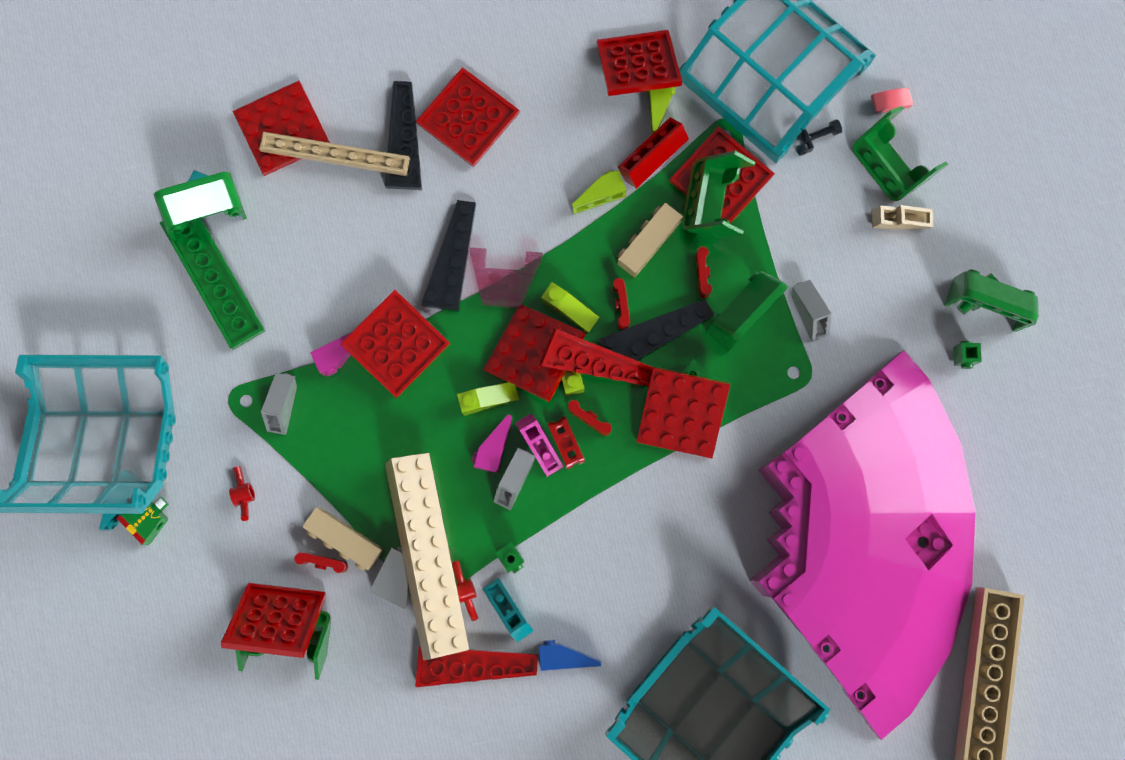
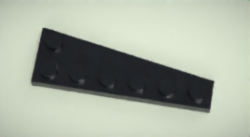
[385,81,422,190]
[421,200,476,312]
[598,299,715,361]

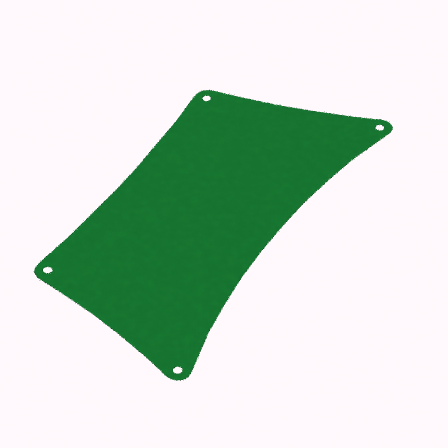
[228,119,812,596]

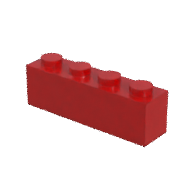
[618,117,689,189]

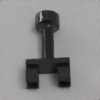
[796,119,842,156]

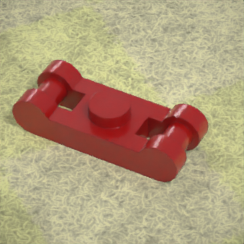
[695,246,712,299]
[613,278,630,330]
[568,400,612,436]
[547,416,585,469]
[294,553,348,573]

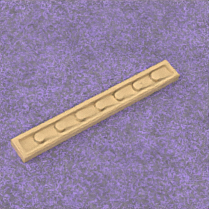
[259,132,410,176]

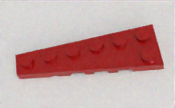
[539,328,653,386]
[415,646,538,687]

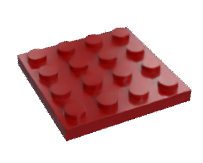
[597,30,682,96]
[416,67,520,168]
[232,80,330,176]
[669,126,775,224]
[340,290,450,398]
[483,304,586,402]
[637,367,730,459]
[221,583,326,658]

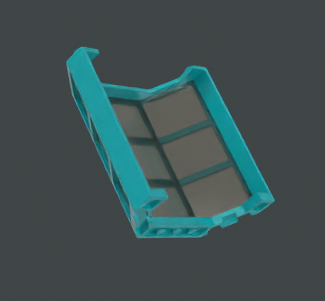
[605,606,831,760]

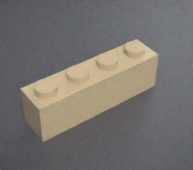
[617,203,683,278]
[303,507,385,571]

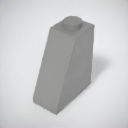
[792,280,831,341]
[261,373,297,435]
[494,448,536,510]
[370,546,410,609]

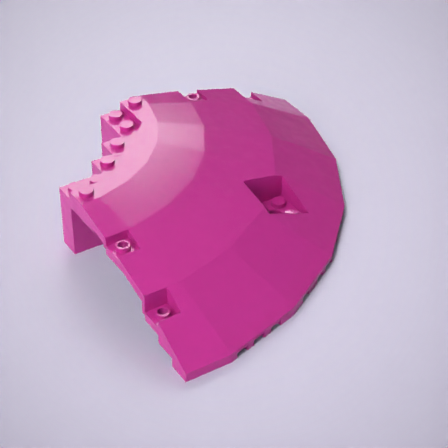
[749,350,976,740]

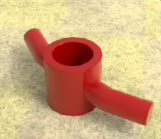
[229,466,255,521]
[452,561,479,621]

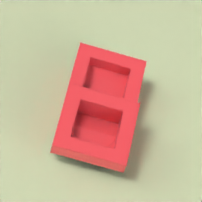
[871,88,913,113]

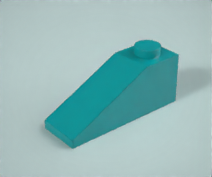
[482,578,534,642]

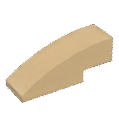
[872,205,934,229]

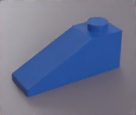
[539,640,601,671]

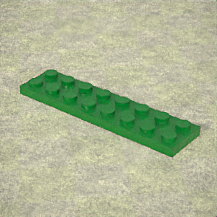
[160,218,266,350]

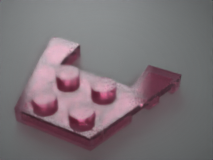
[469,247,543,308]

